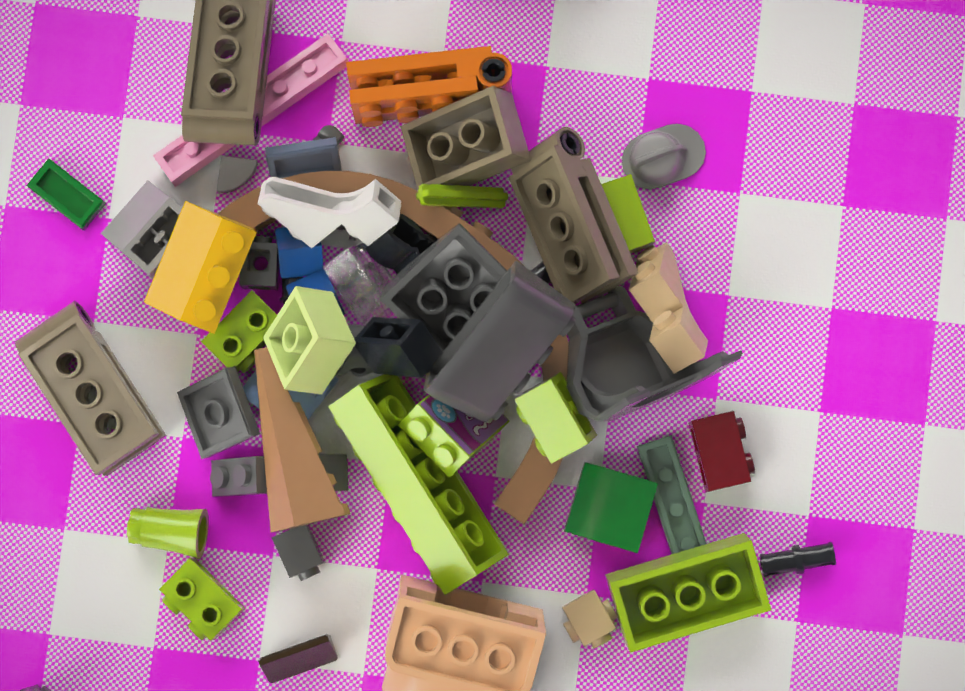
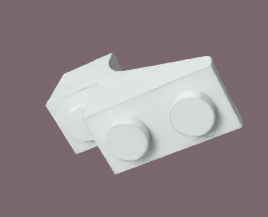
[258,177,401,248]

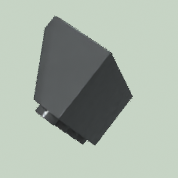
[423,261,576,422]

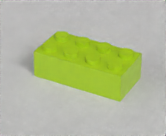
[605,533,771,653]

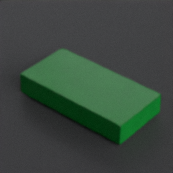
[26,158,106,231]

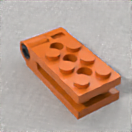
[346,46,512,127]

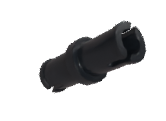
[760,542,836,577]

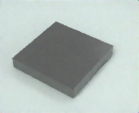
[177,366,260,459]

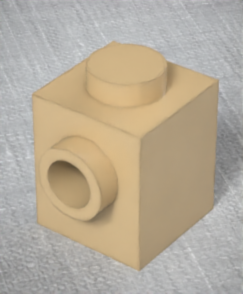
[562,589,618,649]

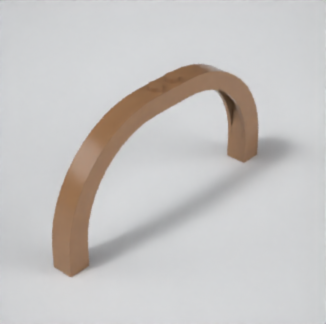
[217,171,569,524]

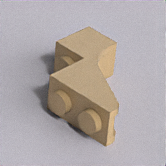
[629,242,708,374]

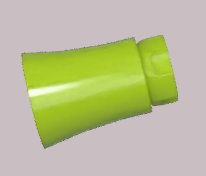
[127,507,209,559]

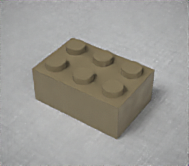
[400,86,531,189]

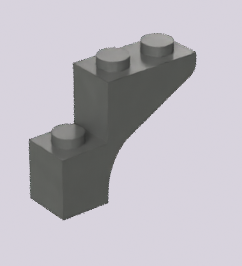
[210,454,348,497]

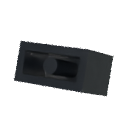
[354,317,443,378]

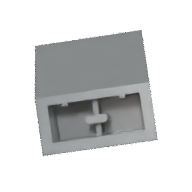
[101,180,182,279]

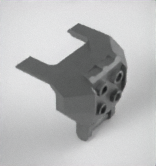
[567,286,743,422]

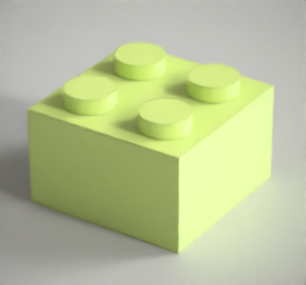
[263,286,356,395]

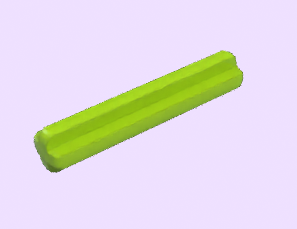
[416,184,508,209]

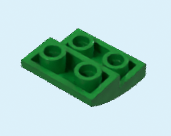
[564,462,658,553]

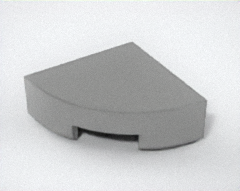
[217,156,258,193]

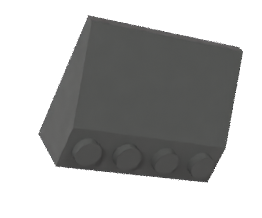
[380,223,507,352]

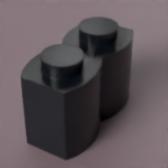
[365,214,439,274]

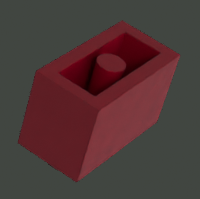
[688,411,755,493]

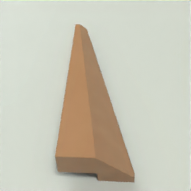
[254,347,350,533]

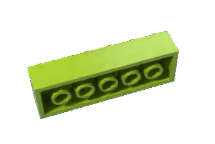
[328,374,509,595]

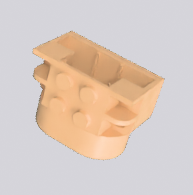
[382,574,546,691]

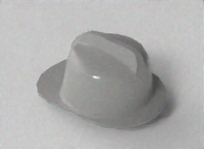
[622,124,706,190]

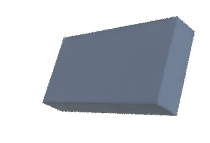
[265,137,342,179]

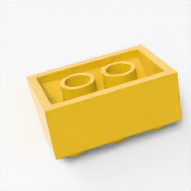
[144,201,256,334]

